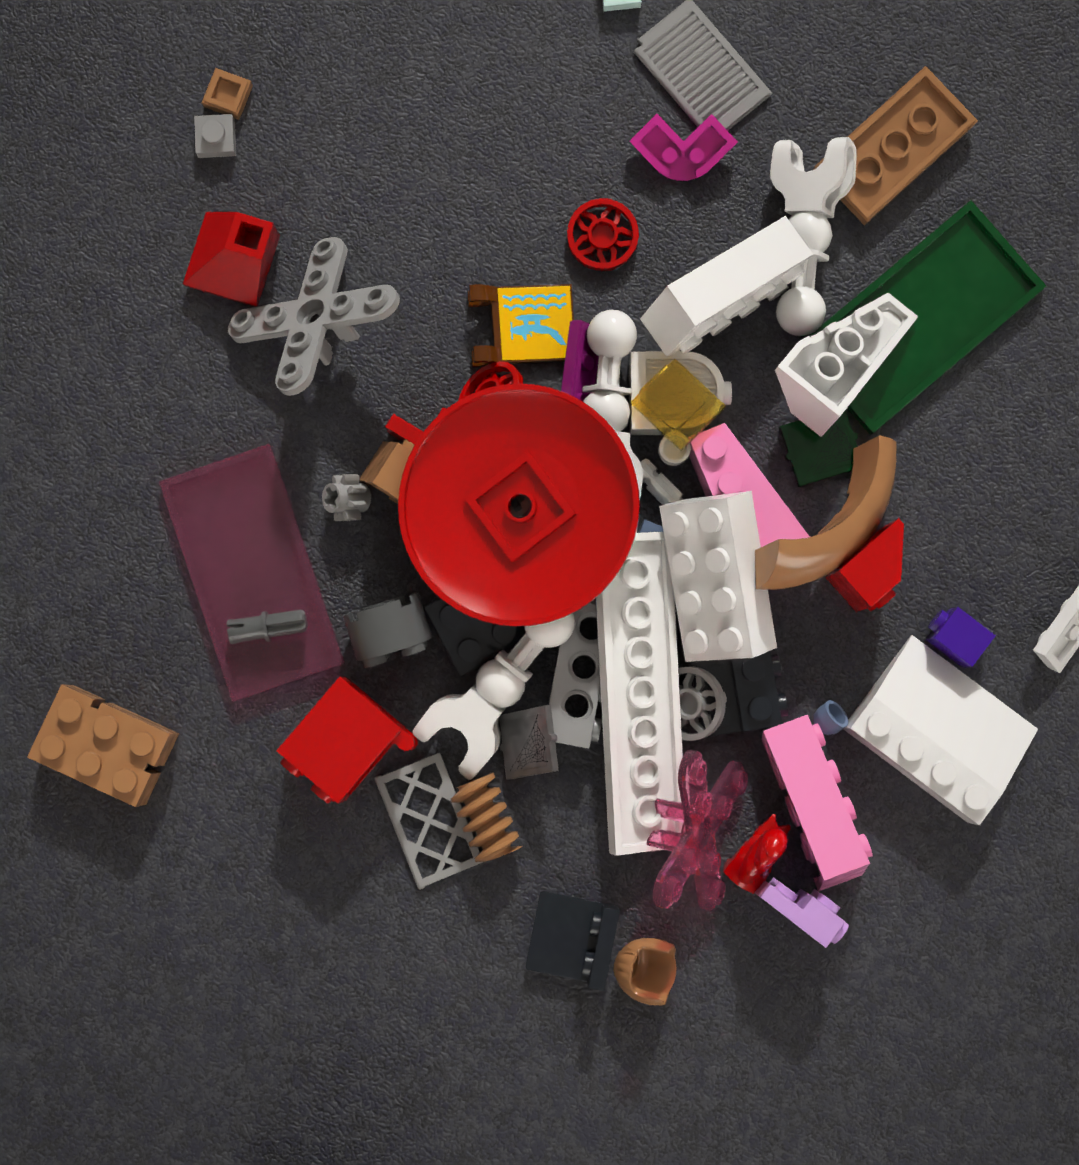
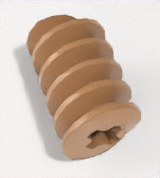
[451,773,522,862]

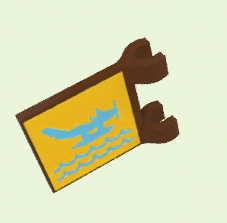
[467,284,574,367]

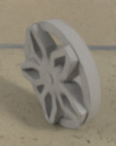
[678,666,727,741]

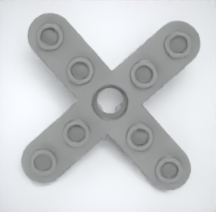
[228,237,400,396]

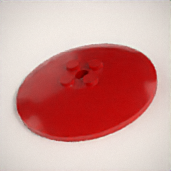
[398,384,640,626]

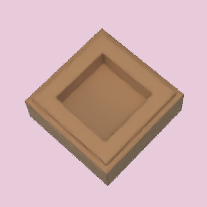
[202,68,253,120]

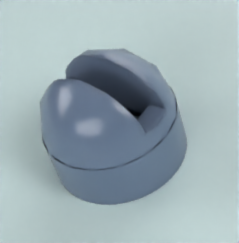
[813,700,848,735]

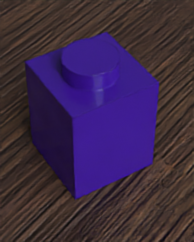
[926,607,996,668]

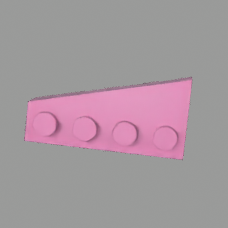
[688,423,810,547]
[761,715,873,892]

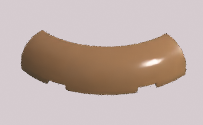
[755,435,897,590]

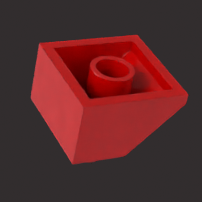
[825,518,904,612]

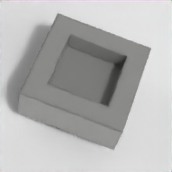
[194,114,236,158]

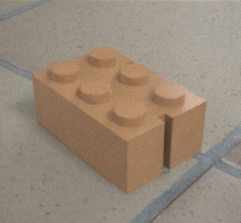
[27,684,179,807]

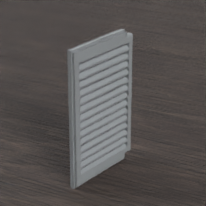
[634,0,773,131]

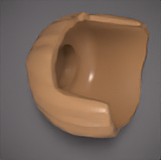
[613,938,677,1005]

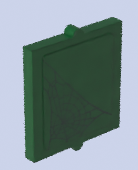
[779,410,858,487]

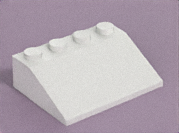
[844,635,1038,825]

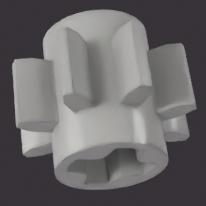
[322,474,371,521]

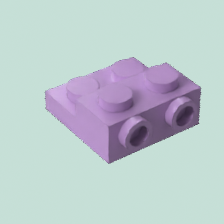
[754,877,849,948]

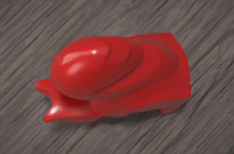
[723,814,791,894]

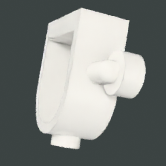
[629,350,732,466]

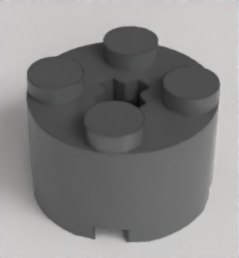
[343,592,432,668]

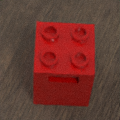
[276,676,418,804]

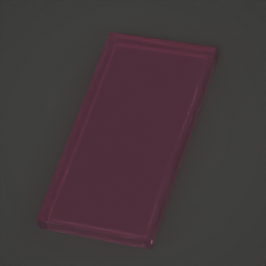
[159,444,345,702]

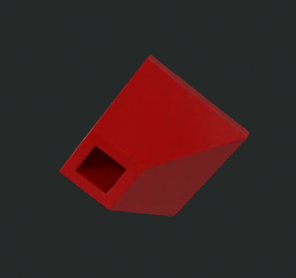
[183,212,280,307]

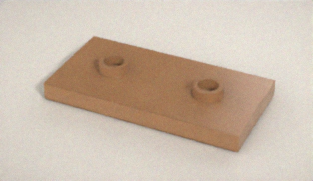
[813,66,978,226]

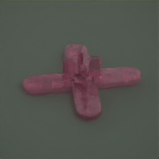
[647,750,748,911]

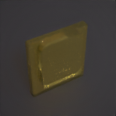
[631,359,726,451]

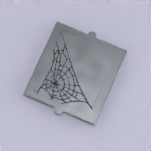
[499,705,559,780]

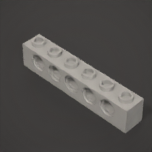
[549,527,638,749]

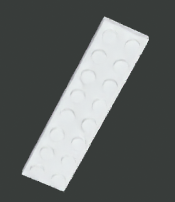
[596,532,687,856]

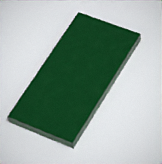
[809,200,1047,435]

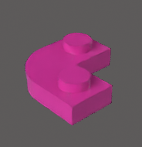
[629,114,738,181]

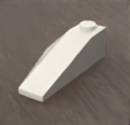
[775,293,918,437]

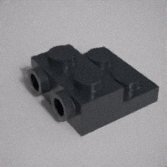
[689,651,788,737]

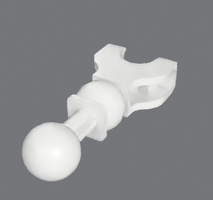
[770,137,857,336]
[582,310,643,499]
[413,613,575,780]

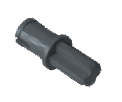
[227,610,308,644]

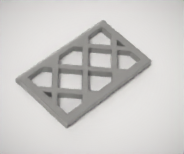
[375,753,483,890]

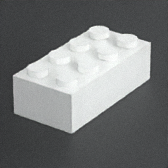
[640,216,813,357]
[659,491,777,662]

